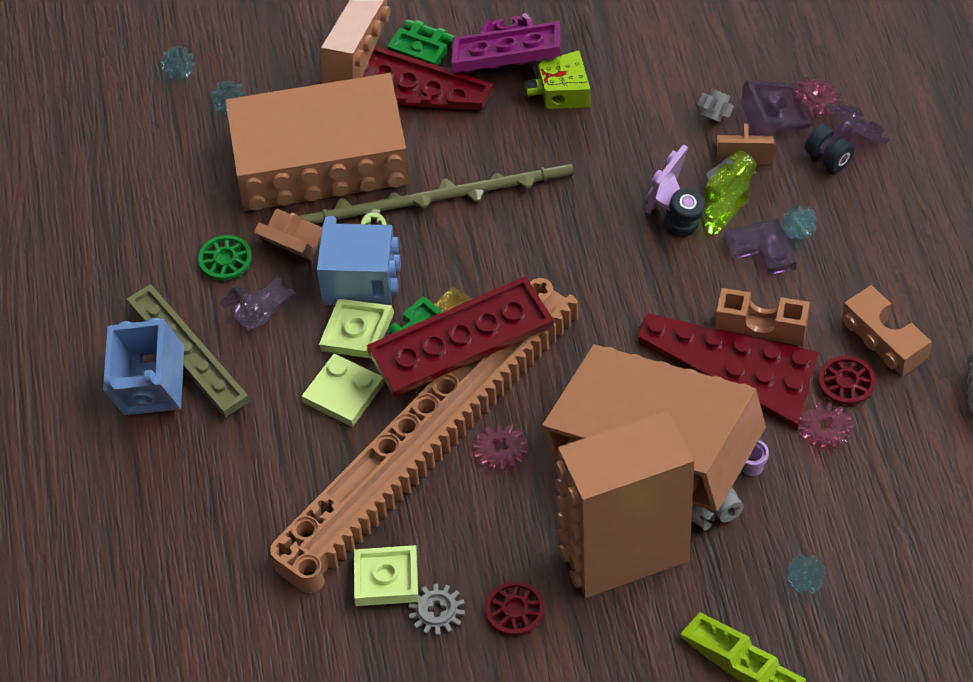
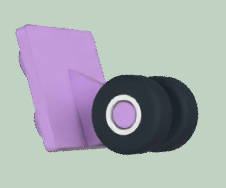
[645,144,705,236]

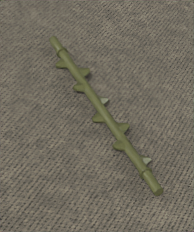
[299,164,574,224]

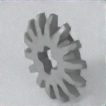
[409,584,465,635]

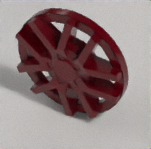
[819,356,876,407]
[485,581,545,637]

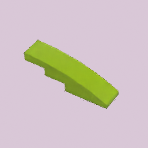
[680,612,807,682]

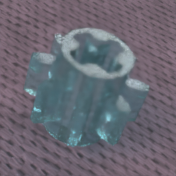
[161,46,195,79]
[211,80,245,114]
[782,205,818,241]
[787,553,826,594]

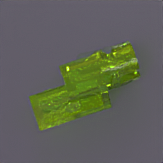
[705,150,757,236]

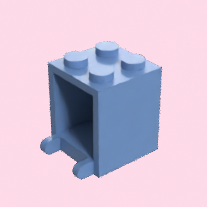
[317,216,401,305]
[103,318,184,415]

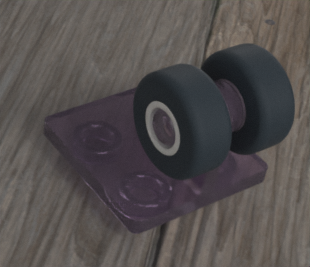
[805,102,890,172]

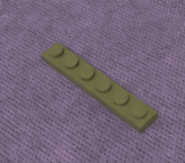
[127,284,250,418]

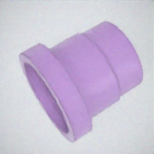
[742,440,769,476]

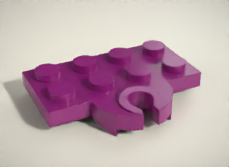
[451,13,562,73]

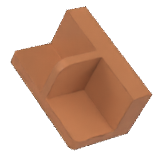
[717,123,775,165]
[254,209,322,260]

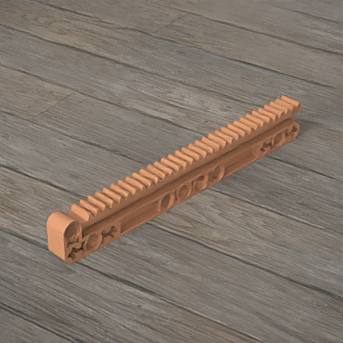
[270,278,578,593]

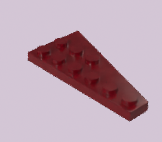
[316,46,494,110]
[638,313,819,431]

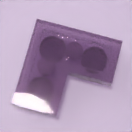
[723,218,797,276]

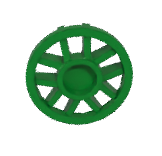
[198,235,252,282]

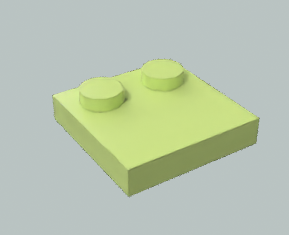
[319,299,394,358]
[302,354,385,427]
[354,545,419,606]

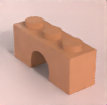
[842,285,932,377]
[716,288,810,346]

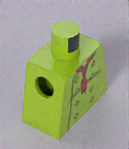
[524,51,591,109]

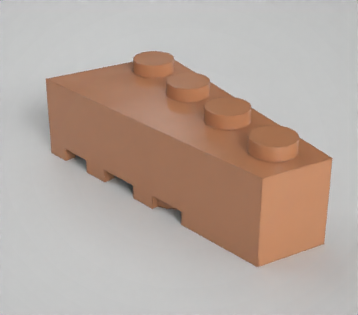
[321,0,391,84]

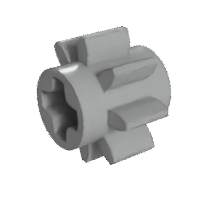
[697,89,734,122]

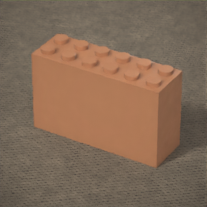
[225,73,410,211]
[542,344,766,512]
[555,410,694,598]

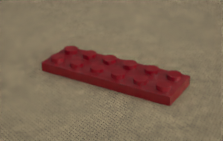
[367,276,554,397]

